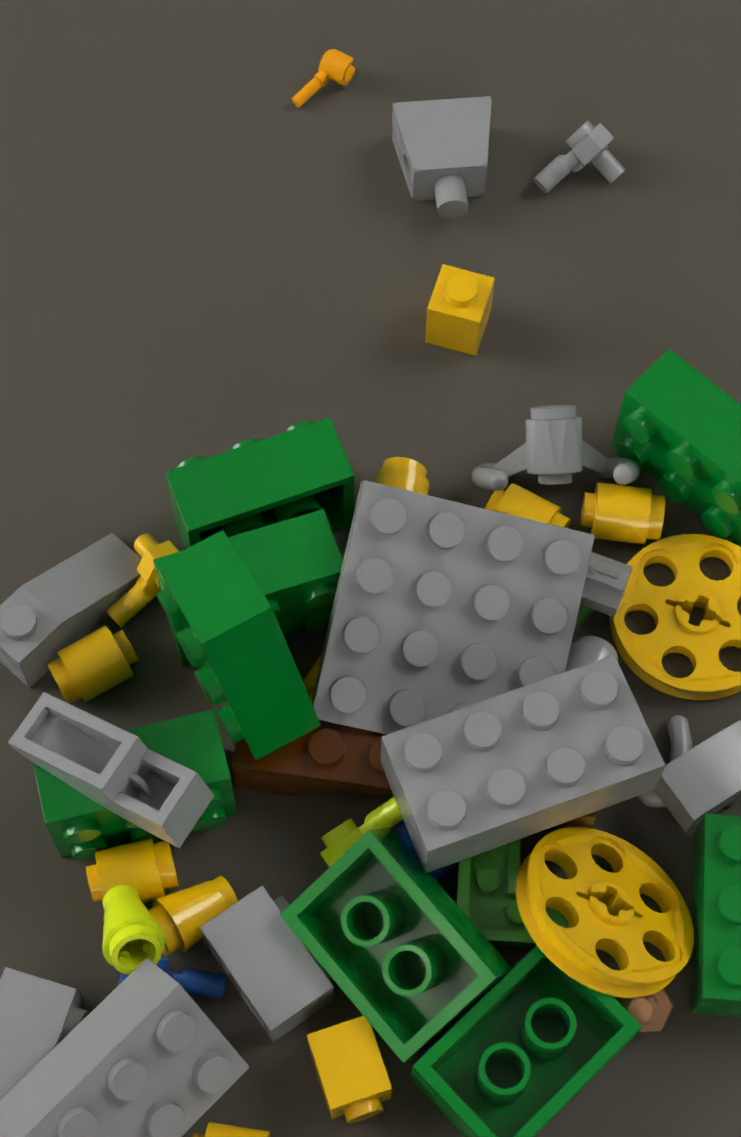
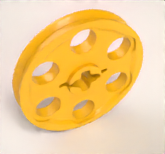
[609,534,741,701]
[515,827,694,998]

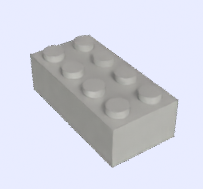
[380,655,666,874]
[0,958,250,1137]

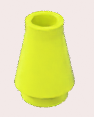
[102,885,165,975]

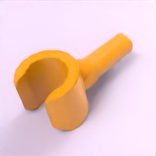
[291,49,355,108]

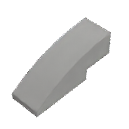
[8,692,214,849]
[654,720,741,833]

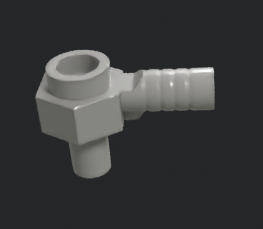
[533,120,626,194]

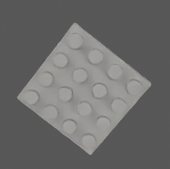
[311,480,595,735]

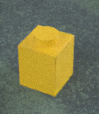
[425,264,495,356]
[307,1016,392,1123]

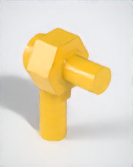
[106,533,180,627]

